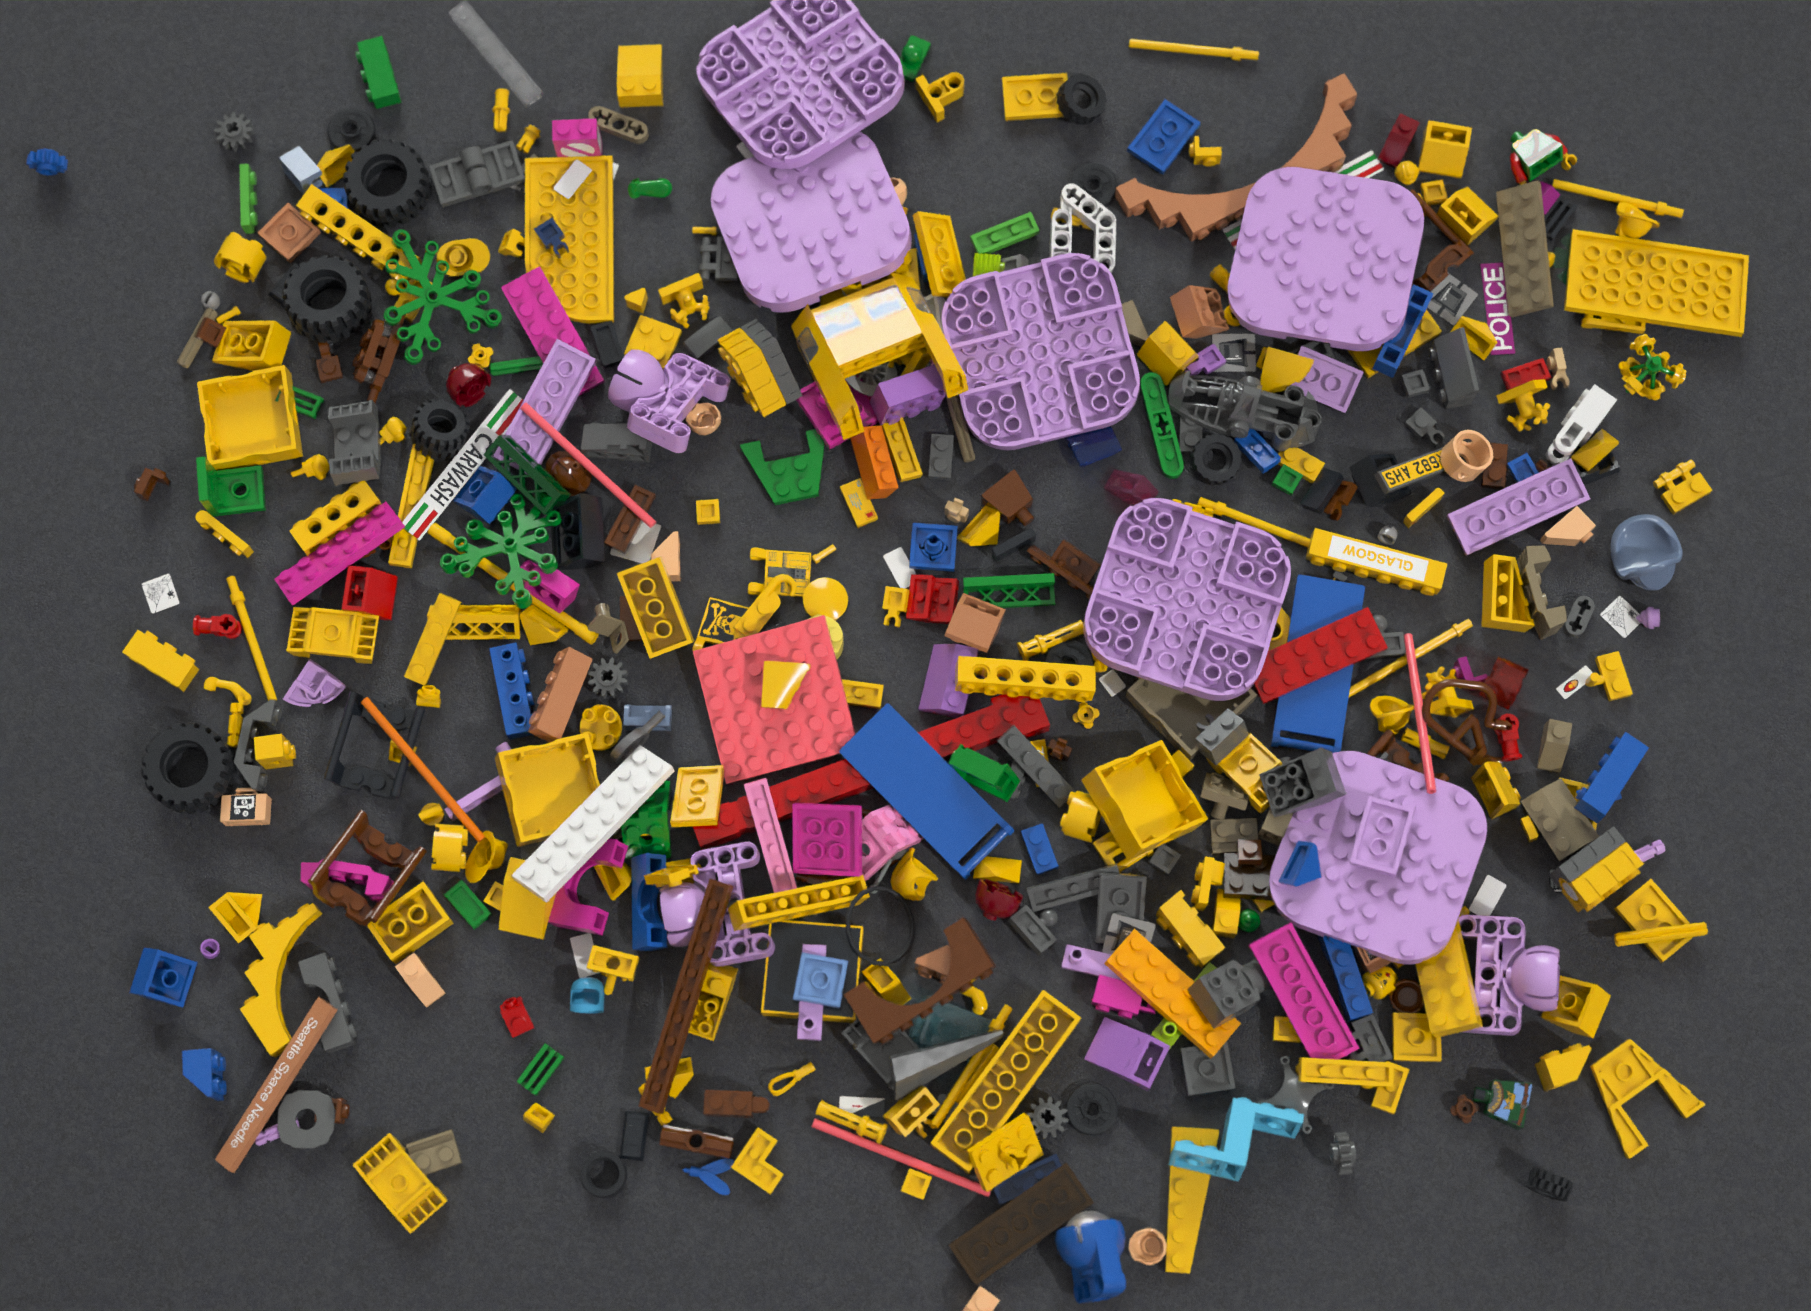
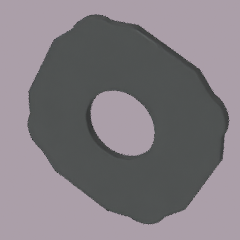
[277,1090,336,1148]

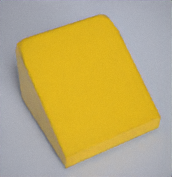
[1172,749,1194,778]

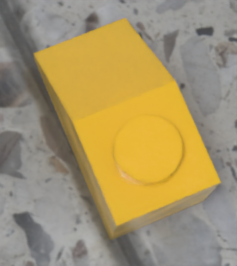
[1212,889,1240,938]
[862,958,911,1005]

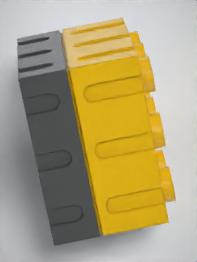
[718,319,803,417]
[1549,826,1644,913]

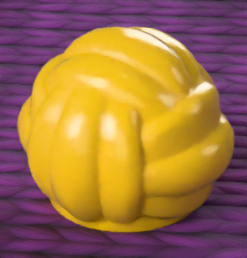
[1394,161,1419,185]

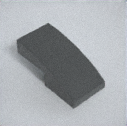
[683,316,733,360]

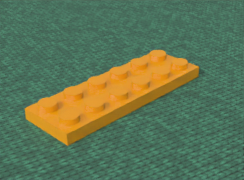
[1104,929,1241,1059]

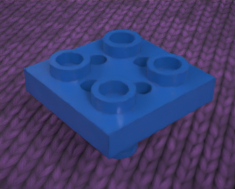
[909,523,958,572]

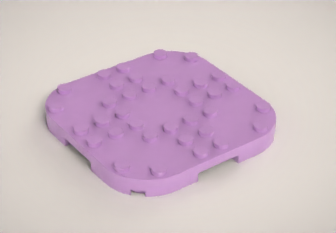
[697,0,905,169]
[711,132,912,312]
[1228,167,1424,351]
[942,253,1140,450]
[1083,498,1291,701]
[1270,751,1487,964]

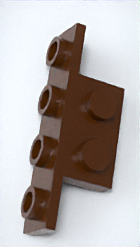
[1027,539,1101,599]

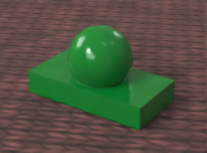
[900,35,931,82]

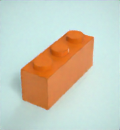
[851,426,899,500]

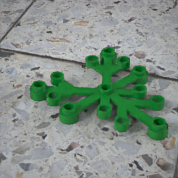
[383,229,502,365]
[440,489,561,609]

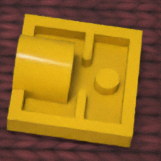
[1191,856,1225,911]

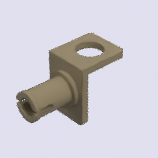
[587,603,629,654]

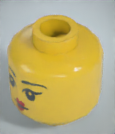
[1362,966,1397,1000]

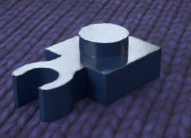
[534,218,569,258]

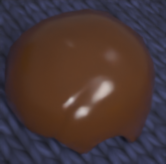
[1390,978,1424,1014]

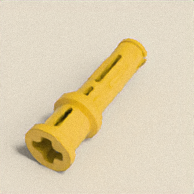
[1017,620,1084,661]
[816,1100,888,1144]

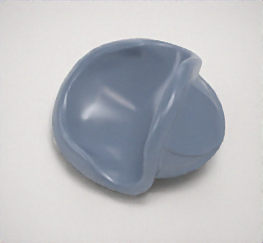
[1610,514,1683,590]

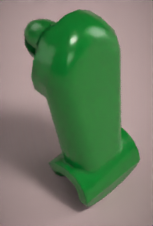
[628,178,672,199]

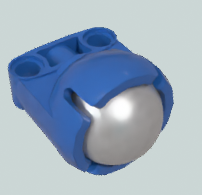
[1055,1211,1126,1303]

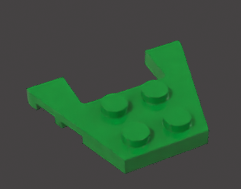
[740,429,825,505]

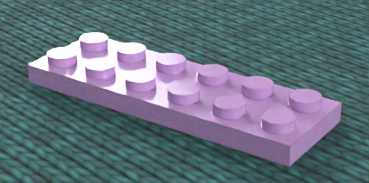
[494,339,597,475]
[1446,458,1590,556]

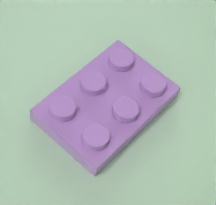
[1286,346,1363,413]
[1349,796,1415,877]

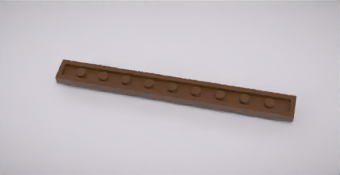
[639,879,734,1114]

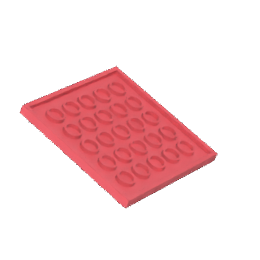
[693,615,856,784]

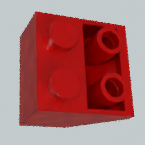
[342,566,398,621]

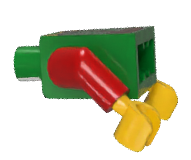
[1510,130,1577,185]

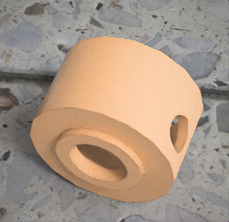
[1440,430,1493,482]

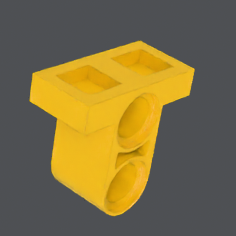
[915,72,964,122]

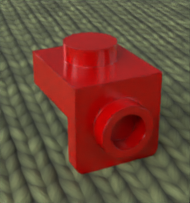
[500,996,534,1038]

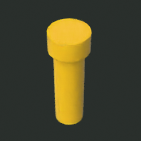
[692,226,717,235]
[216,306,241,324]
[811,544,836,564]

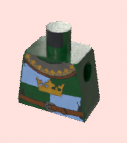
[1472,1080,1532,1130]

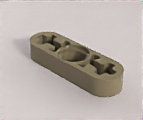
[588,106,649,144]

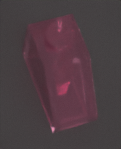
[1103,470,1159,506]

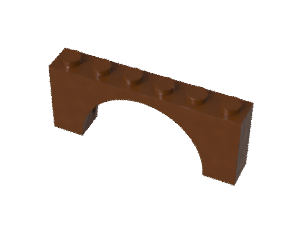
[844,917,997,1045]

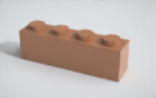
[528,647,593,743]

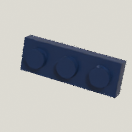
[993,1154,1061,1205]

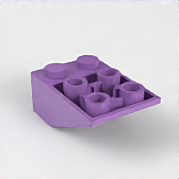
[1084,1017,1170,1091]

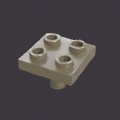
[1200,773,1249,820]

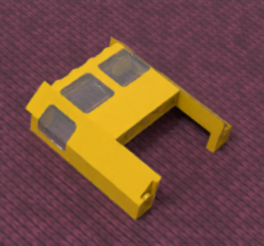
[791,272,968,440]

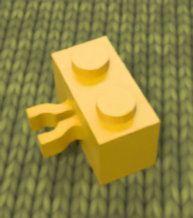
[883,1086,940,1138]

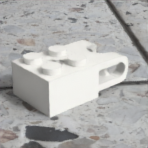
[1546,384,1617,465]

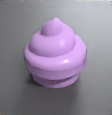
[1636,606,1660,629]

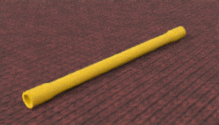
[428,523,599,645]

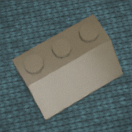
[1521,778,1600,861]

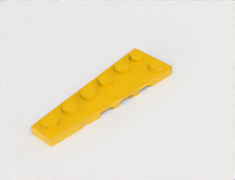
[1165,1127,1219,1274]

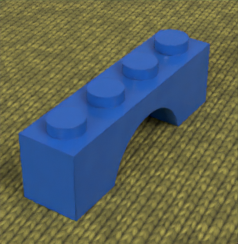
[1373,284,1434,378]
[631,853,667,951]
[1317,935,1373,1023]

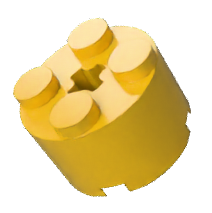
[214,232,266,283]
[1060,790,1101,843]
[431,824,468,872]

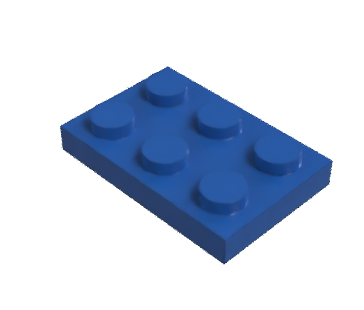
[1127,99,1201,175]

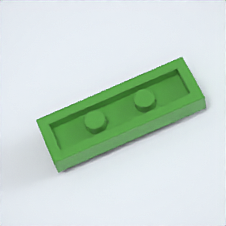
[240,164,258,234]
[970,212,1040,254]

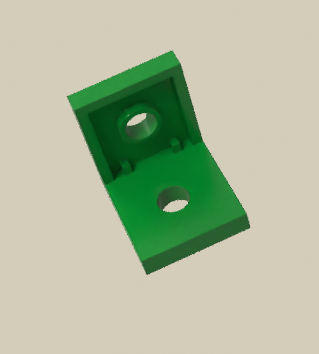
[196,457,266,517]
[621,781,672,859]

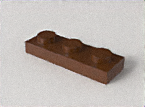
[604,485,656,554]

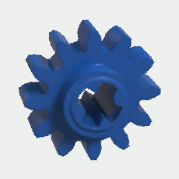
[27,149,68,176]

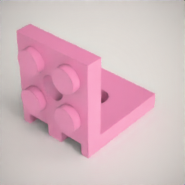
[862,804,924,881]

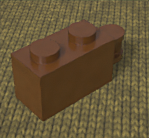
[704,1090,770,1118]

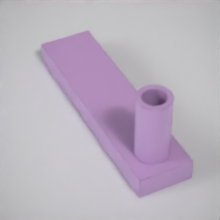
[445,742,511,821]
[797,944,826,1041]
[1061,944,1123,981]

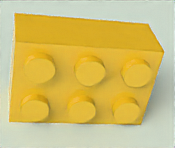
[368,881,453,964]

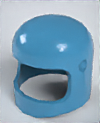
[570,977,605,1014]

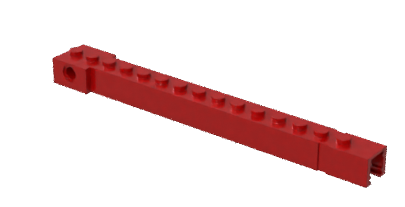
[693,694,1050,850]

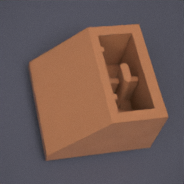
[1170,285,1229,339]
[945,593,1006,653]
[915,945,951,984]

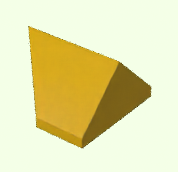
[208,892,262,943]

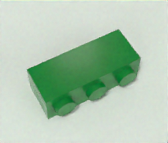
[355,36,402,109]

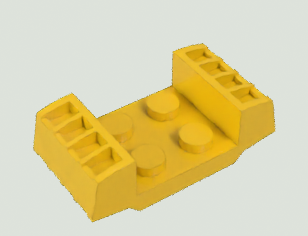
[286,607,379,664]
[1206,733,1282,813]
[353,1133,448,1234]

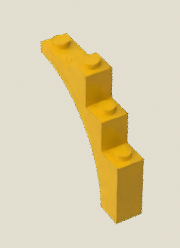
[240,903,322,1057]

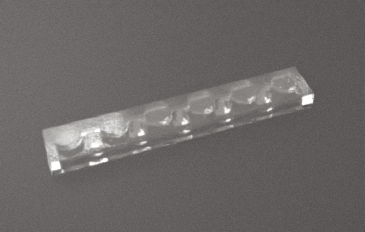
[449,0,544,108]

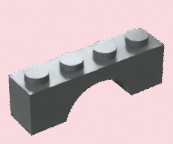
[298,953,358,1053]

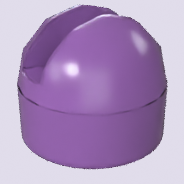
[200,939,220,959]

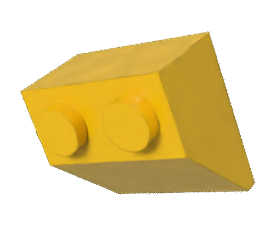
[1137,321,1199,387]
[1541,975,1611,1038]

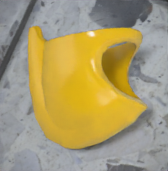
[890,847,938,901]

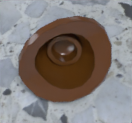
[545,451,592,497]

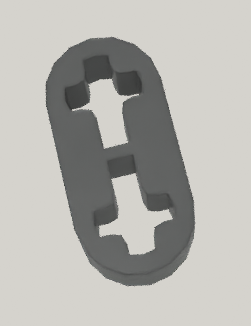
[1563,596,1595,638]

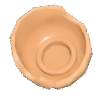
[686,402,721,435]
[1128,1228,1167,1265]

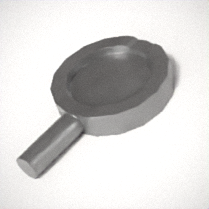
[610,711,665,764]

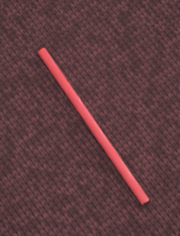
[520,403,656,528]
[1404,633,1436,794]
[812,1118,992,1197]

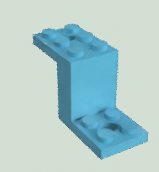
[1168,1097,1304,1181]

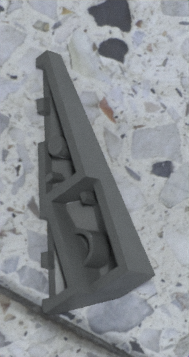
[888,1029,1003,1100]

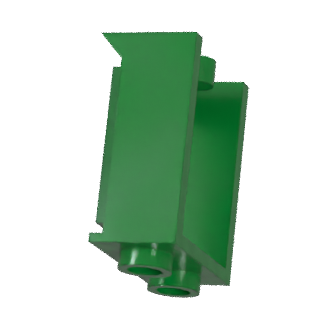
[949,744,1020,802]

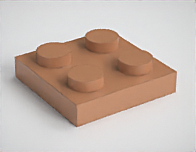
[258,203,321,263]

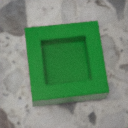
[1272,464,1303,496]

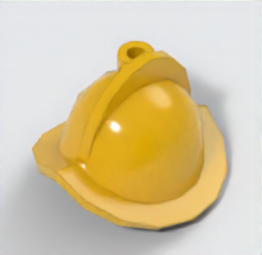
[1615,202,1660,239]
[1370,695,1414,735]

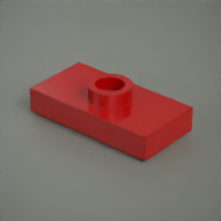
[1500,358,1551,391]

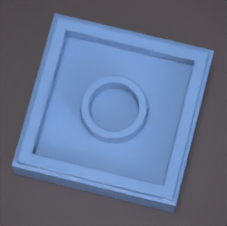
[793,952,848,1008]

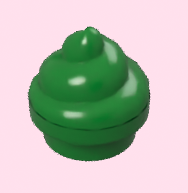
[1238,909,1261,933]

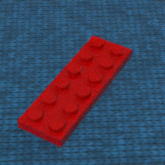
[1253,607,1388,704]

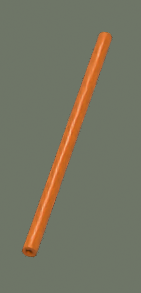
[361,697,485,843]

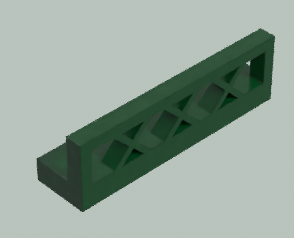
[484,435,571,515]

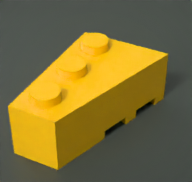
[1482,554,1535,632]
[1156,890,1225,969]

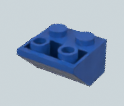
[182,1048,227,1101]

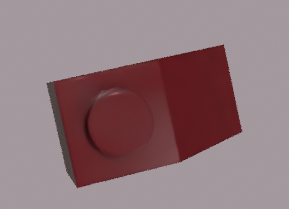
[1377,113,1420,168]

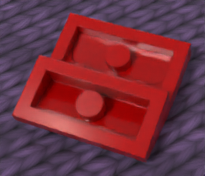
[906,574,959,624]

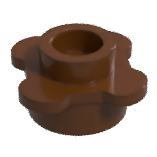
[1450,1095,1479,1123]

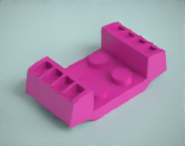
[301,859,393,902]

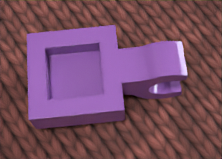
[1185,344,1226,375]

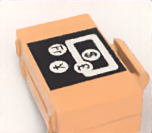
[220,787,272,826]

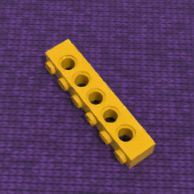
[296,184,422,282]
[955,656,1096,702]
[728,875,870,931]

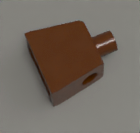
[981,469,1034,526]

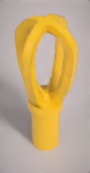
[768,1062,815,1096]

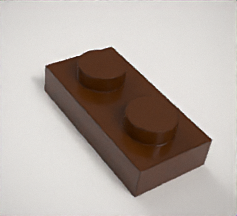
[1481,443,1508,489]

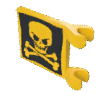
[693,597,749,651]

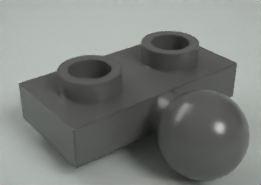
[1366,615,1406,659]
[1008,905,1058,956]

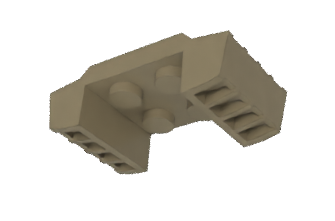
[1517,546,1567,640]

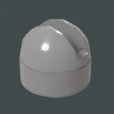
[201,291,220,310]
[1378,525,1398,545]

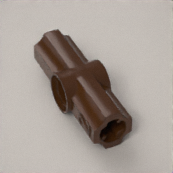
[659,1125,734,1159]

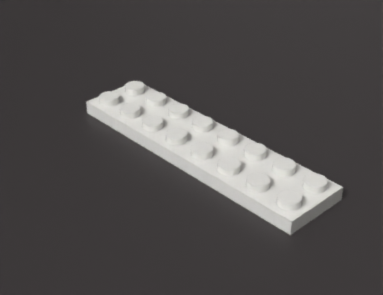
[512,745,674,903]

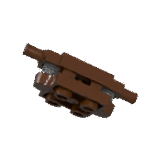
[352,315,406,404]

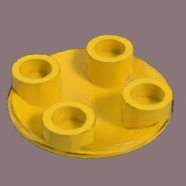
[803,578,848,621]
[579,705,622,750]

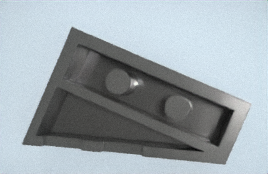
[581,422,652,463]

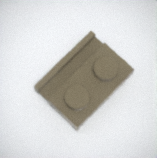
[1210,818,1258,855]
[406,1129,462,1175]

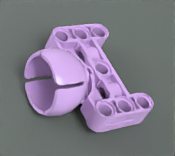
[608,349,730,453]
[660,842,775,966]
[1458,915,1560,1036]

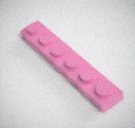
[744,778,797,893]

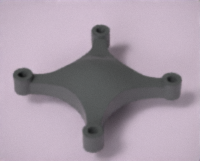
[1257,1056,1334,1134]

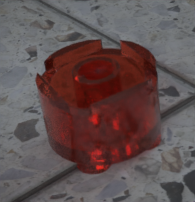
[1480,657,1529,711]

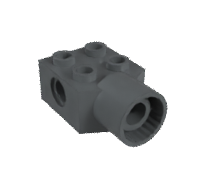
[1188,959,1272,1029]

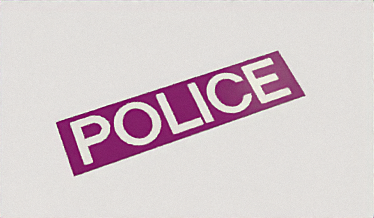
[1480,263,1515,355]

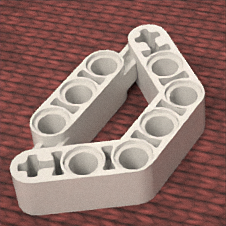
[1049,184,1116,274]

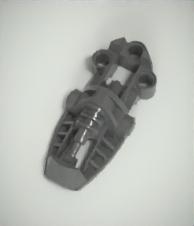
[1169,370,1321,451]

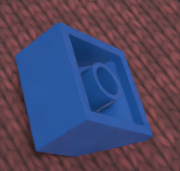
[452,466,517,524]
[129,948,197,1007]

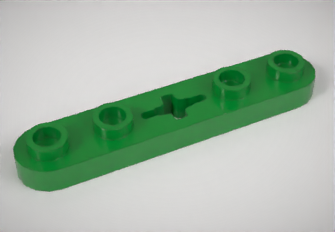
[1140,372,1184,479]

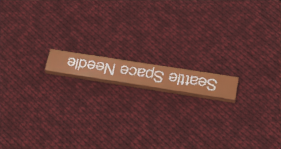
[215,997,337,1173]

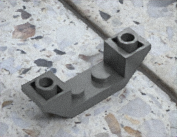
[234,699,282,793]

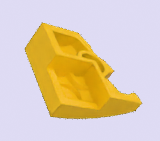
[761,661,811,709]

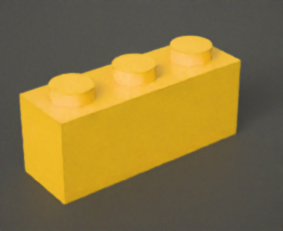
[122,630,199,692]

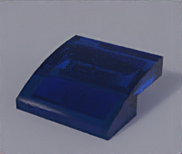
[1065,426,1122,467]

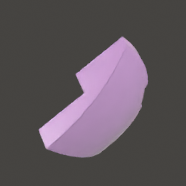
[283,659,346,707]

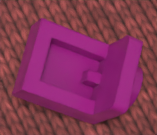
[1452,656,1488,690]

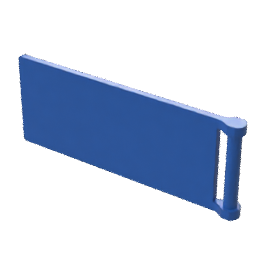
[1271,575,1365,754]
[839,703,1015,880]

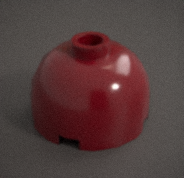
[446,363,491,407]
[975,879,1023,921]

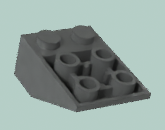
[1259,747,1347,818]

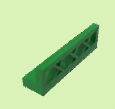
[963,573,1055,608]

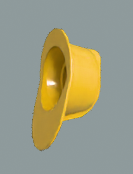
[437,238,490,276]
[465,831,508,883]

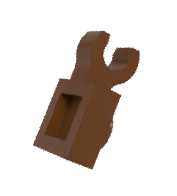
[316,341,343,383]
[1324,481,1358,521]
[1047,737,1072,761]

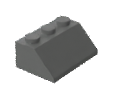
[1428,327,1479,409]

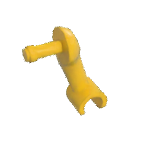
[204,677,252,706]

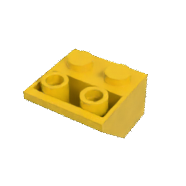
[1418,120,1472,178]
[1437,187,1499,246]
[1535,1043,1591,1092]

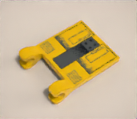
[748,548,811,597]

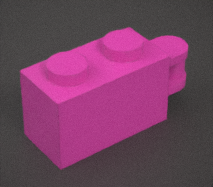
[520,560,580,613]
[1091,975,1156,1019]

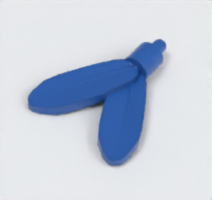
[683,1158,735,1195]

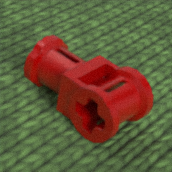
[193,614,242,639]
[1494,714,1523,762]

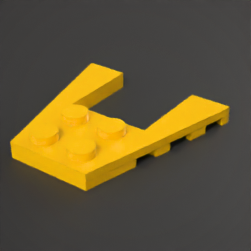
[1590,1039,1705,1159]

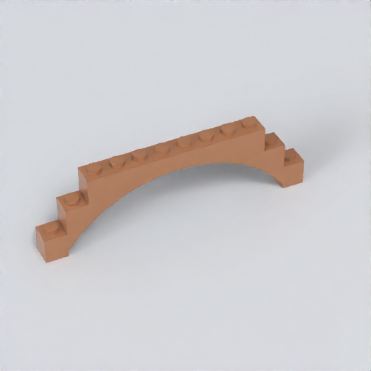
[1115,73,1357,241]

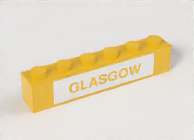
[1305,528,1447,596]

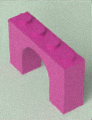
[548,838,628,935]

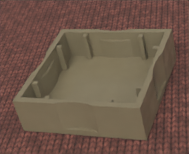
[1125,678,1257,761]

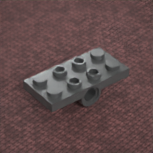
[429,140,525,208]

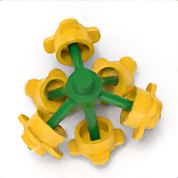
[1619,334,1686,400]

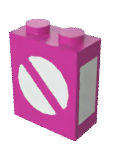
[552,118,602,157]

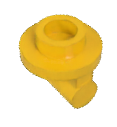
[416,685,441,708]
[418,803,444,826]

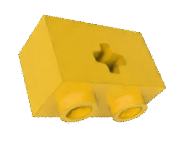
[254,734,296,769]

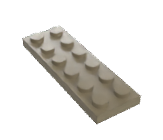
[1496,181,1554,317]

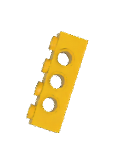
[289,481,381,556]

